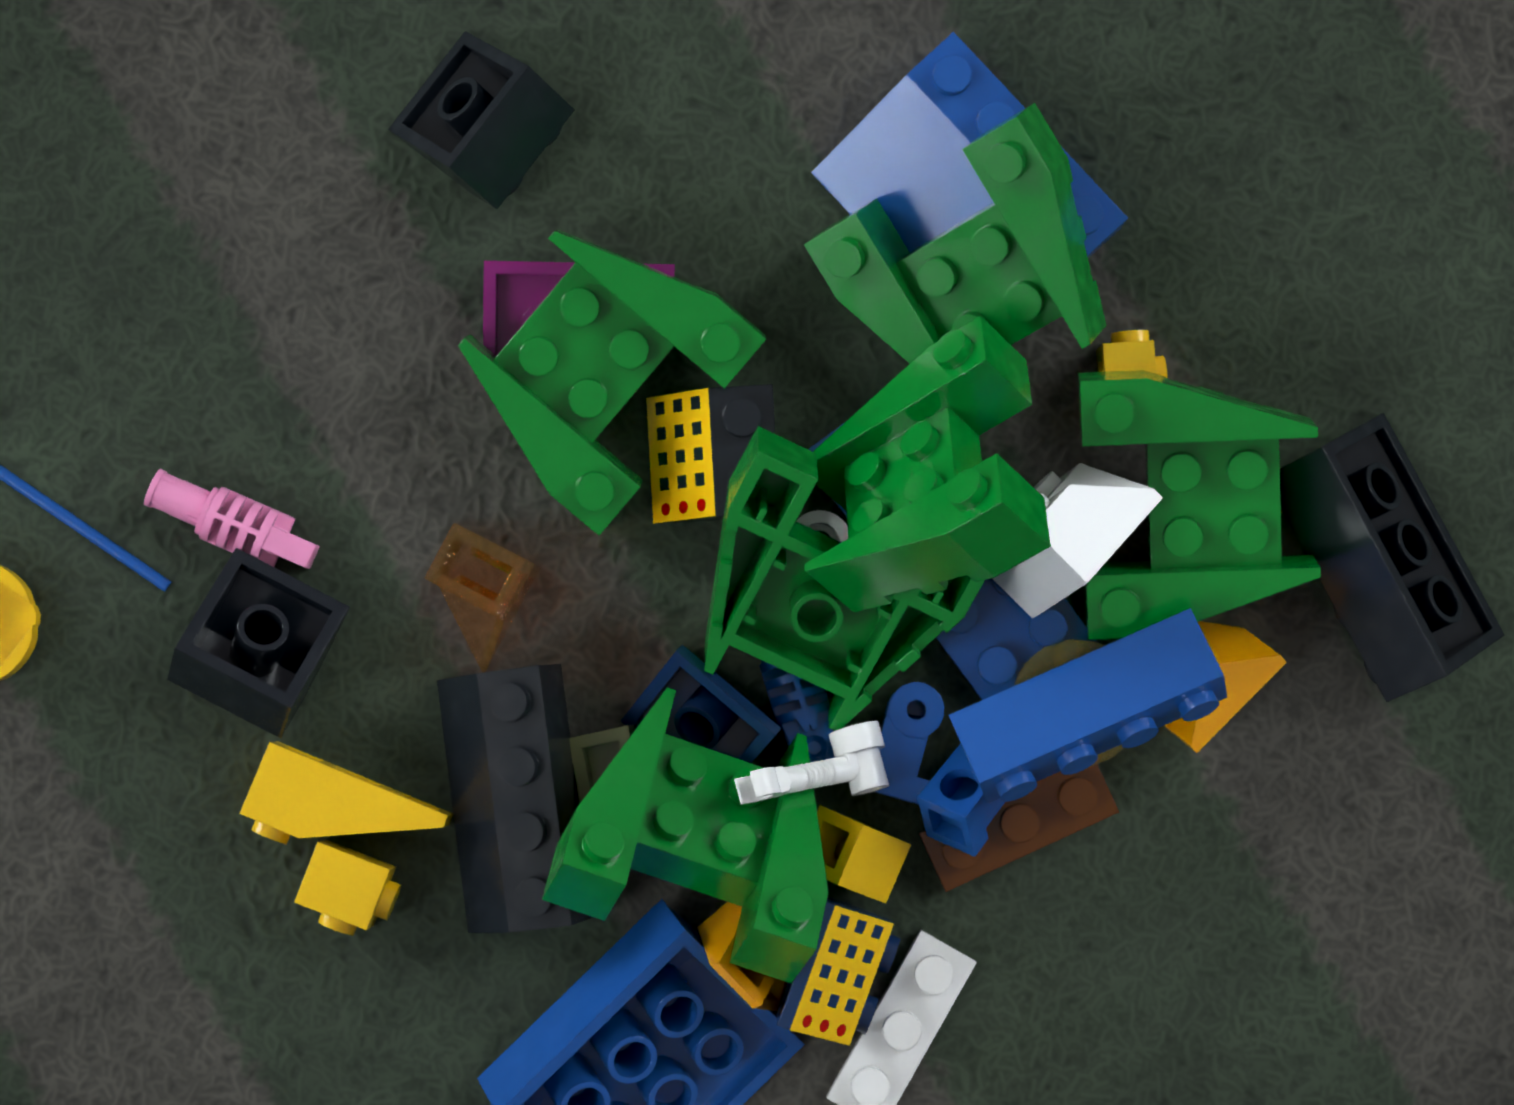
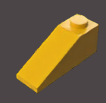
[239,741,453,844]

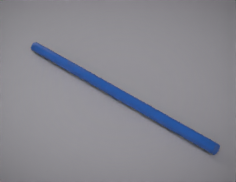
[0,465,171,592]

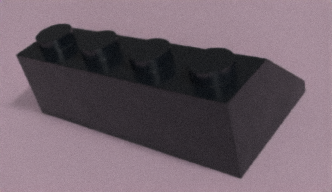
[1280,413,1504,702]
[437,664,593,933]

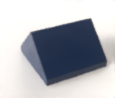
[621,644,781,763]

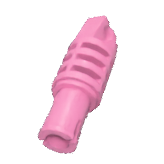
[144,469,319,569]

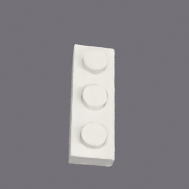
[826,929,977,1105]

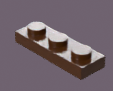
[918,762,1119,892]

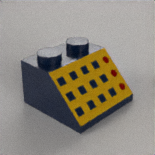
[776,896,900,1046]

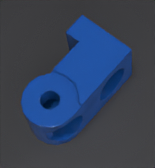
[874,682,944,805]
[917,743,1005,857]

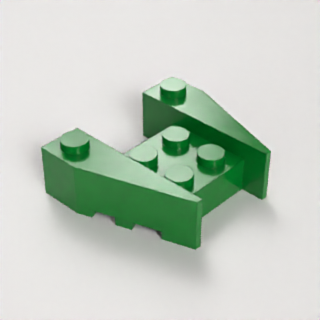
[804,103,1107,364]
[458,230,766,536]
[805,316,1051,612]
[1078,370,1321,640]
[704,426,985,731]
[542,688,828,983]

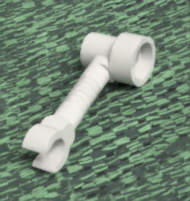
[734,721,889,805]

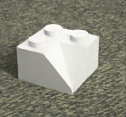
[992,463,1163,619]

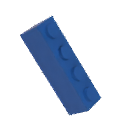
[949,608,1227,803]

